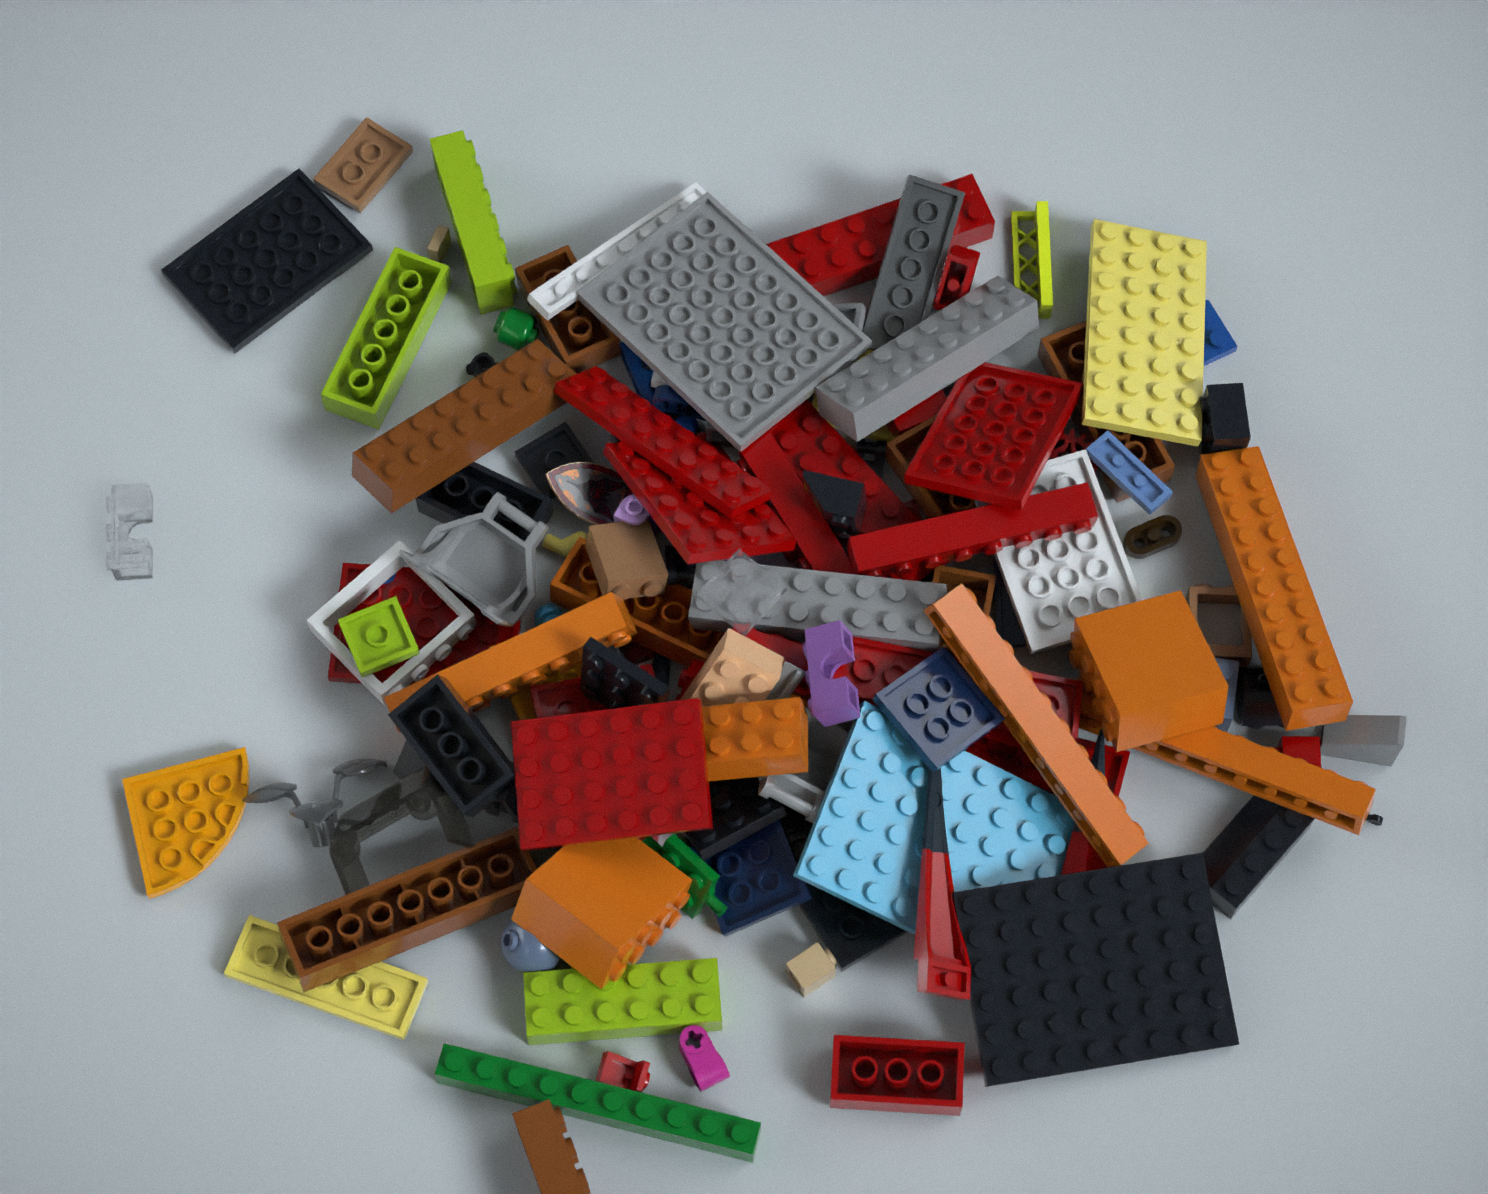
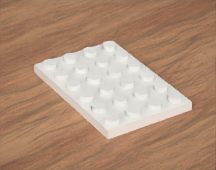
[974,449,1143,655]

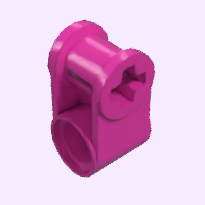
[679,1025,730,1092]

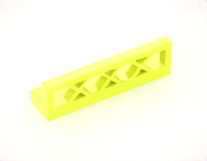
[1011,201,1053,319]

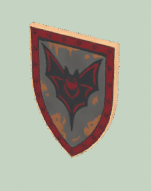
[545,462,633,525]

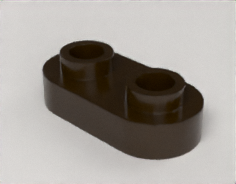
[1123,515,1182,559]

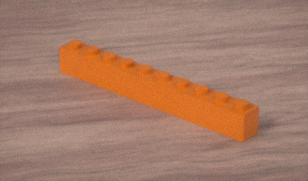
[923,583,1149,868]
[1078,676,1376,835]

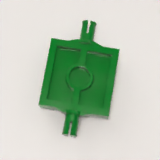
[642,834,728,919]

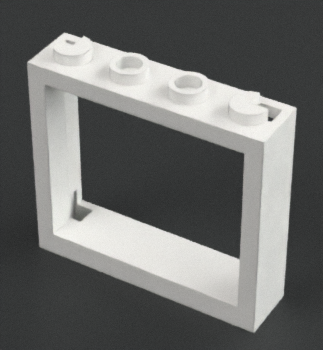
[307,540,477,706]

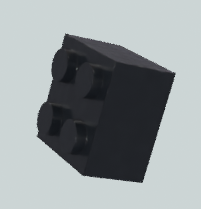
[1199,383,1251,454]

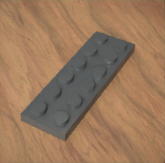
[862,175,965,351]

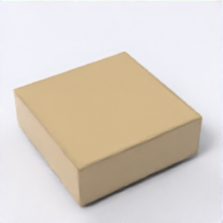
[427,225,451,263]

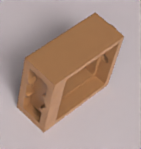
[1185,583,1252,667]

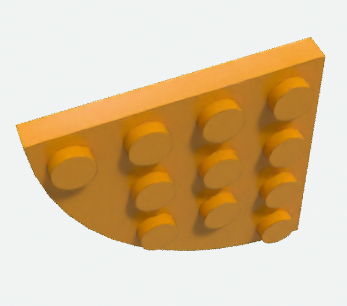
[122,747,250,899]

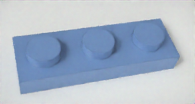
[1086,430,1173,515]

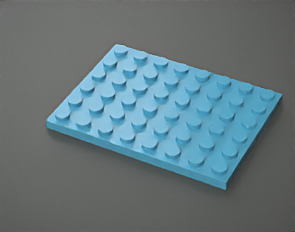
[793,701,1075,935]

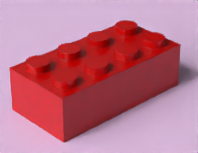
[829,1035,965,1116]

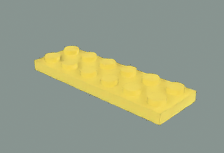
[224,915,428,1040]

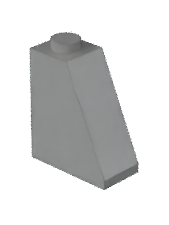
[1313,715,1407,767]

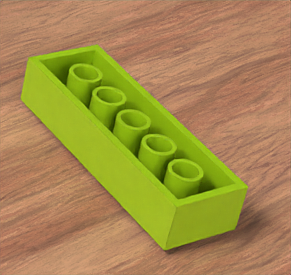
[429,130,517,315]
[320,247,452,430]
[523,958,722,1045]

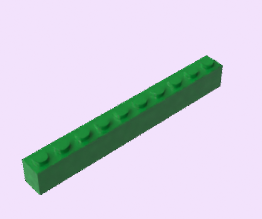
[435,1043,761,1163]

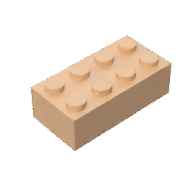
[680,628,784,707]

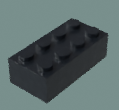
[415,462,553,541]
[388,674,515,817]

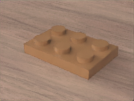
[313,117,413,213]

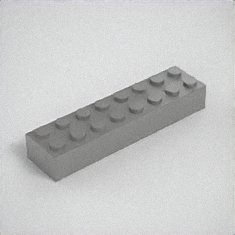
[815,276,1039,442]
[688,560,947,652]

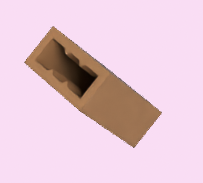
[585,519,668,600]

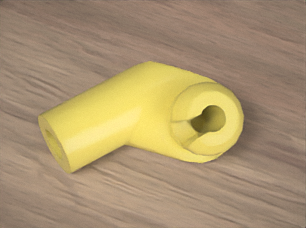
[542,531,587,557]

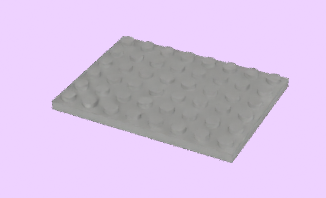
[576,192,872,452]

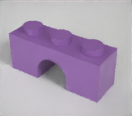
[803,620,860,727]

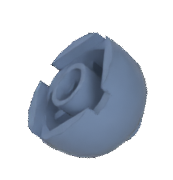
[501,919,560,973]

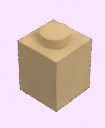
[785,942,837,997]

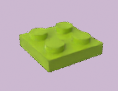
[338,596,420,677]

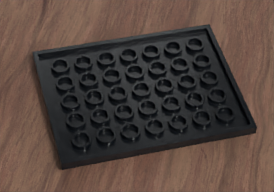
[952,853,1239,1087]

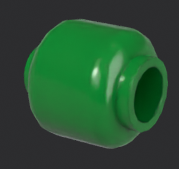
[493,307,539,351]

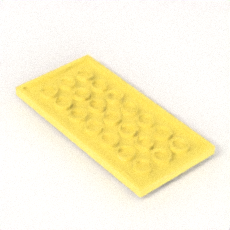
[1081,219,1207,447]

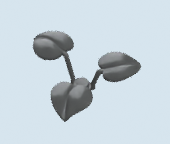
[243,759,388,847]

